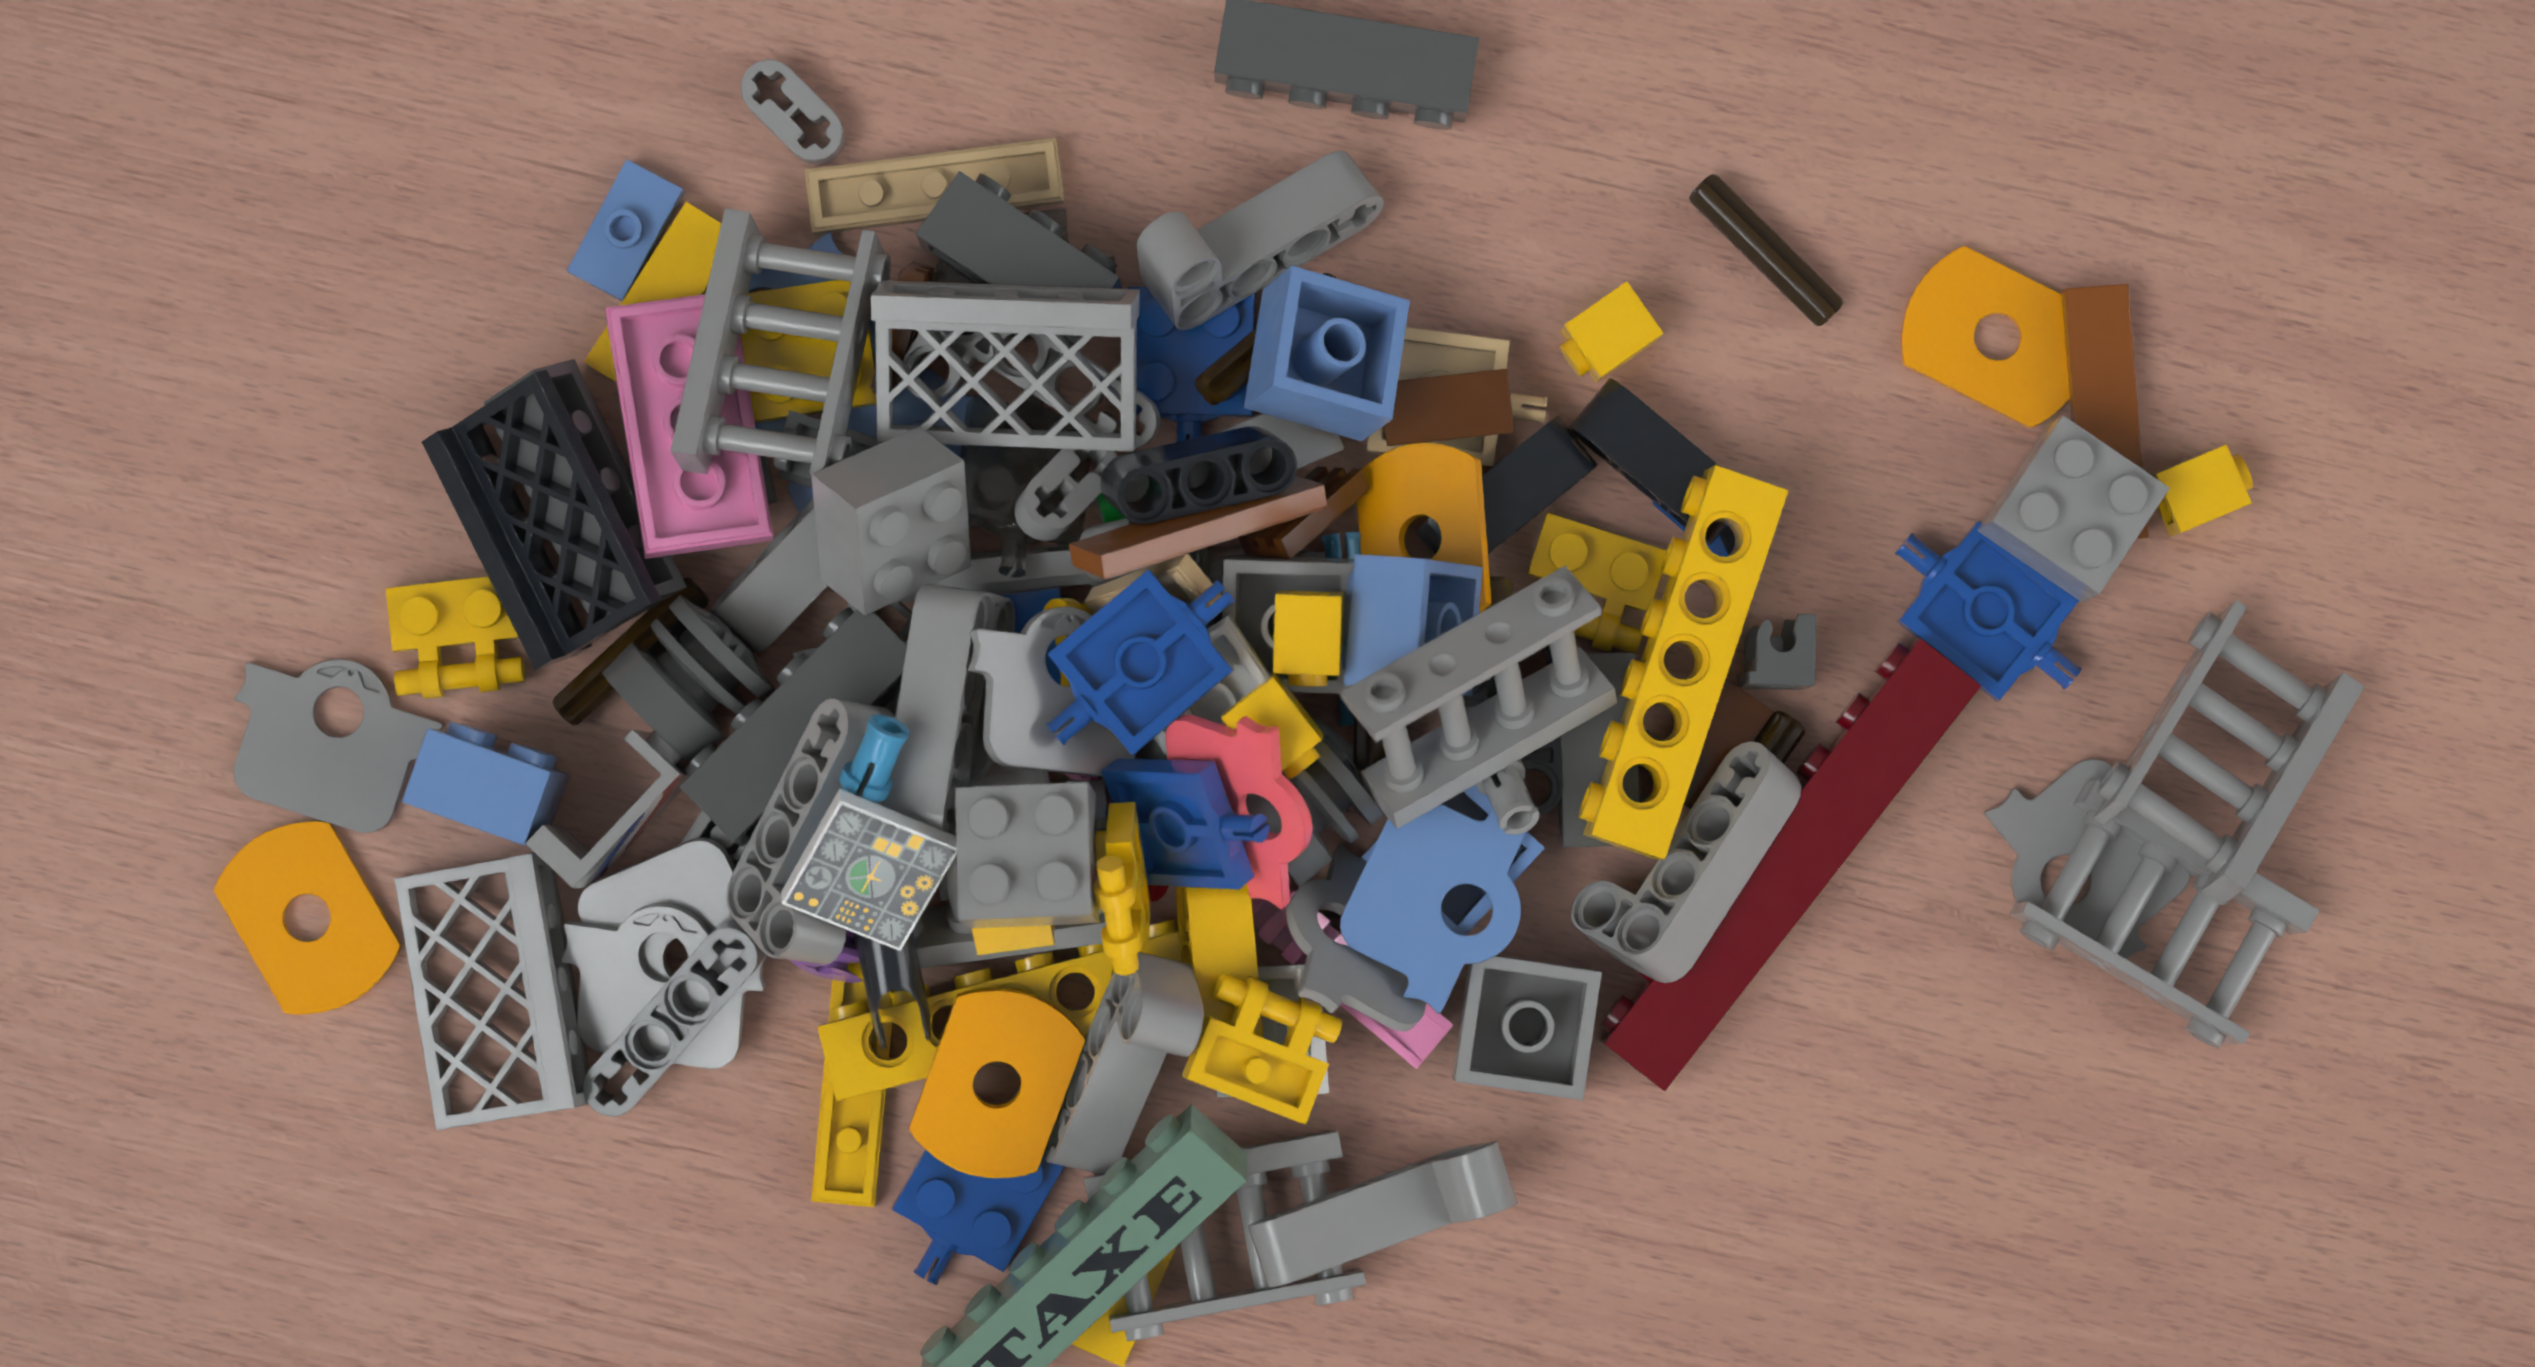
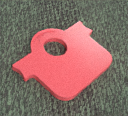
[1165,714,1312,909]

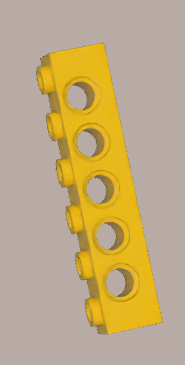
[1578,465,1789,860]
[817,919,1181,1102]

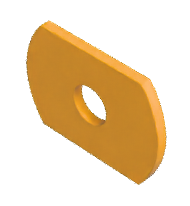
[1900,246,2070,429]
[1357,443,1492,614]
[213,821,402,1015]
[909,987,1085,1178]

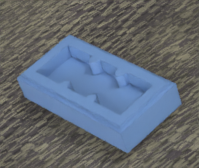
[567,159,685,301]

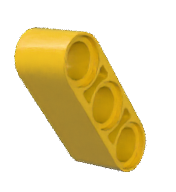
[1176,883,1264,1038]

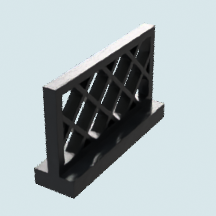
[421,369,662,670]

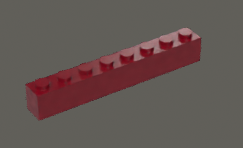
[1599,638,1981,1092]

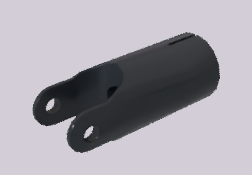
[854,930,931,1049]

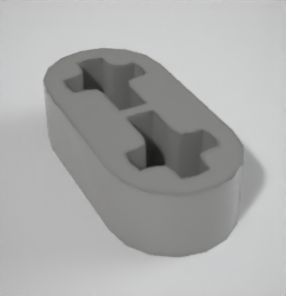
[740,59,845,165]
[1014,449,1117,541]

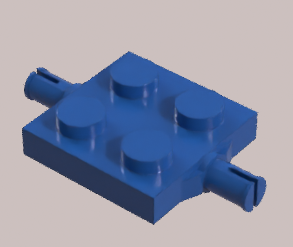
[1127,287,1257,442]
[1895,521,2082,701]
[1046,569,1235,755]
[1097,758,1269,889]
[892,1084,1064,1285]

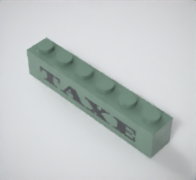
[920,1103,1247,1367]

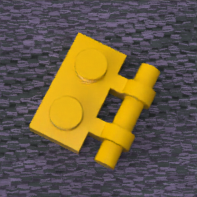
[1527,513,1666,653]
[385,577,526,699]
[1093,802,1151,976]
[1182,973,1342,1125]

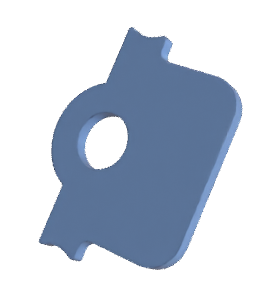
[1340,804,1527,1014]

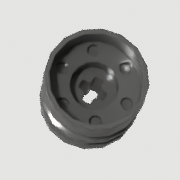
[602,594,775,762]
[1246,734,1384,887]

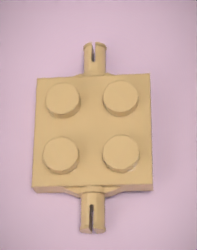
[1367,327,1548,469]

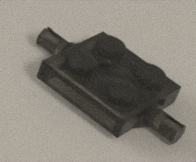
[960,387,1091,578]

